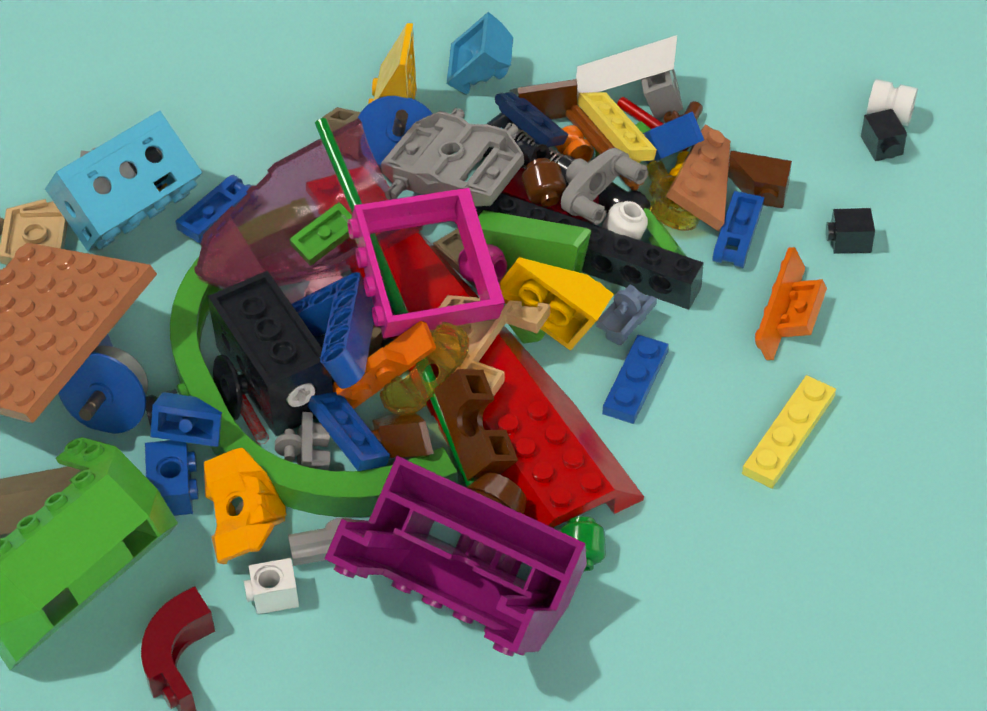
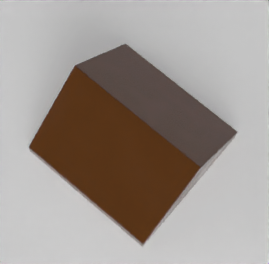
[509,79,578,120]

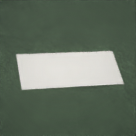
[576,35,677,99]

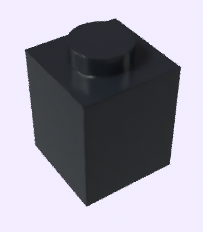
[861,109,907,161]
[826,208,875,254]

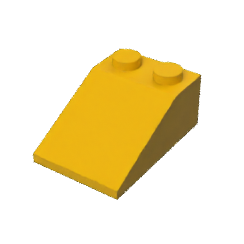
[368,23,417,104]
[499,257,614,351]

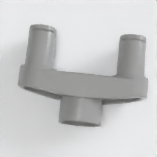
[561,148,648,225]

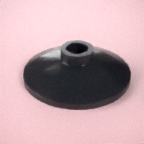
[213,355,248,421]

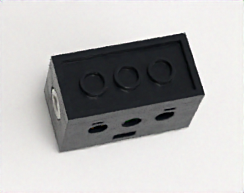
[208,270,333,437]

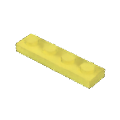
[577,92,657,163]
[742,375,836,489]

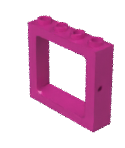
[347,188,505,338]

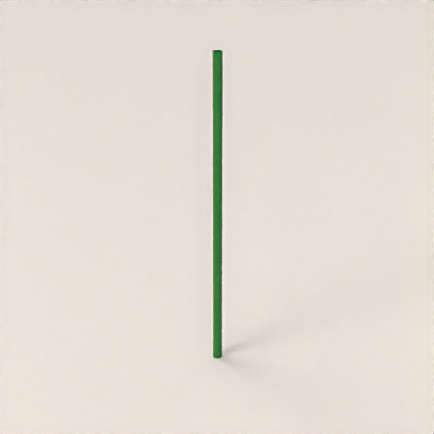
[315,118,474,486]

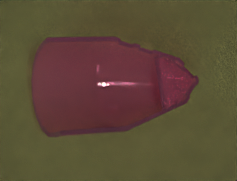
[194,118,423,289]

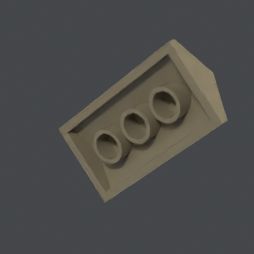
[0,466,81,539]

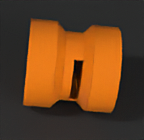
[555,125,594,162]

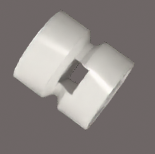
[866,79,918,126]

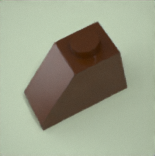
[728,151,792,208]
[371,409,434,458]

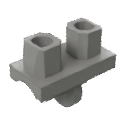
[275,412,330,470]

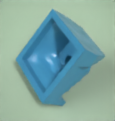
[446,12,513,95]

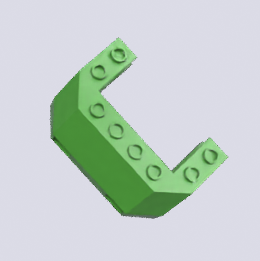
[0,437,178,671]

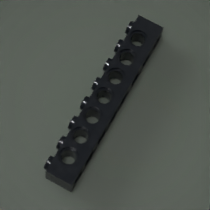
[475,193,704,310]

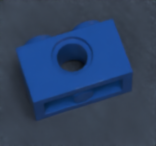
[145,440,198,516]

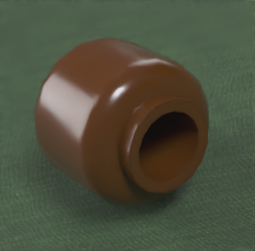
[522,158,567,207]

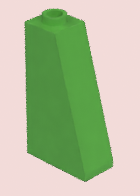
[478,210,591,273]

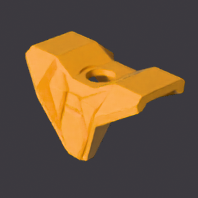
[204,448,287,564]

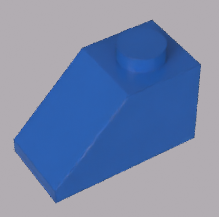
[643,111,704,165]
[150,392,222,447]

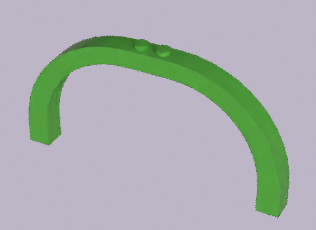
[170,198,458,517]

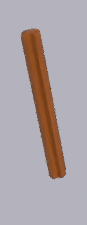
[566,104,644,190]

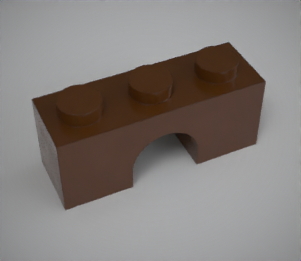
[434,369,518,481]

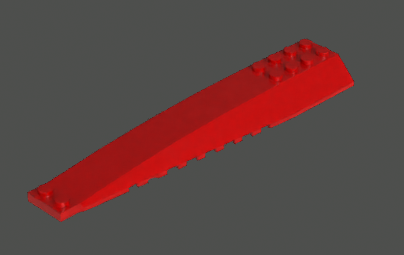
[305,161,644,528]

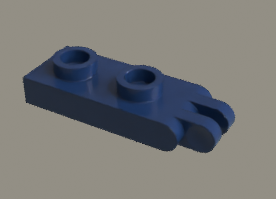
[495,92,569,148]

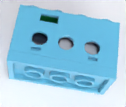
[45,111,202,251]

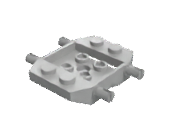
[381,108,524,206]

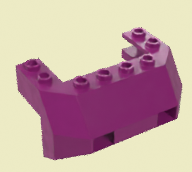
[324,456,587,657]

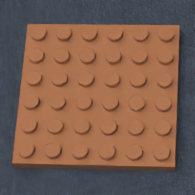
[0,243,157,423]

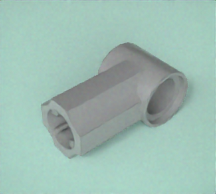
[288,517,351,566]

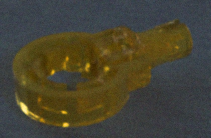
[646,160,700,231]

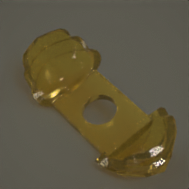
[380,322,469,415]

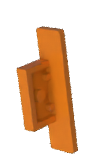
[755,247,827,360]
[332,321,436,409]

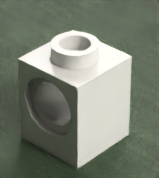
[244,558,299,615]

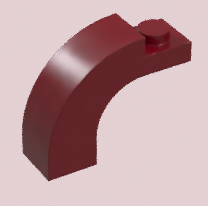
[141,586,215,711]

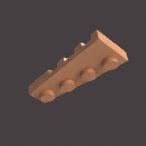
[666,124,731,231]

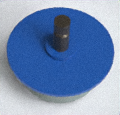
[355,96,433,173]
[58,346,148,434]

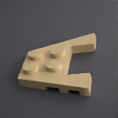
[0,199,68,265]
[428,295,550,396]

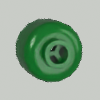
[560,517,606,572]

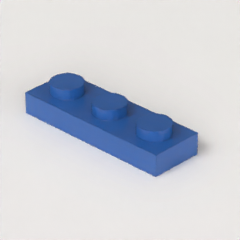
[602,334,669,424]
[308,392,390,471]

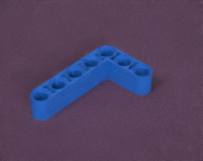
[292,272,374,389]

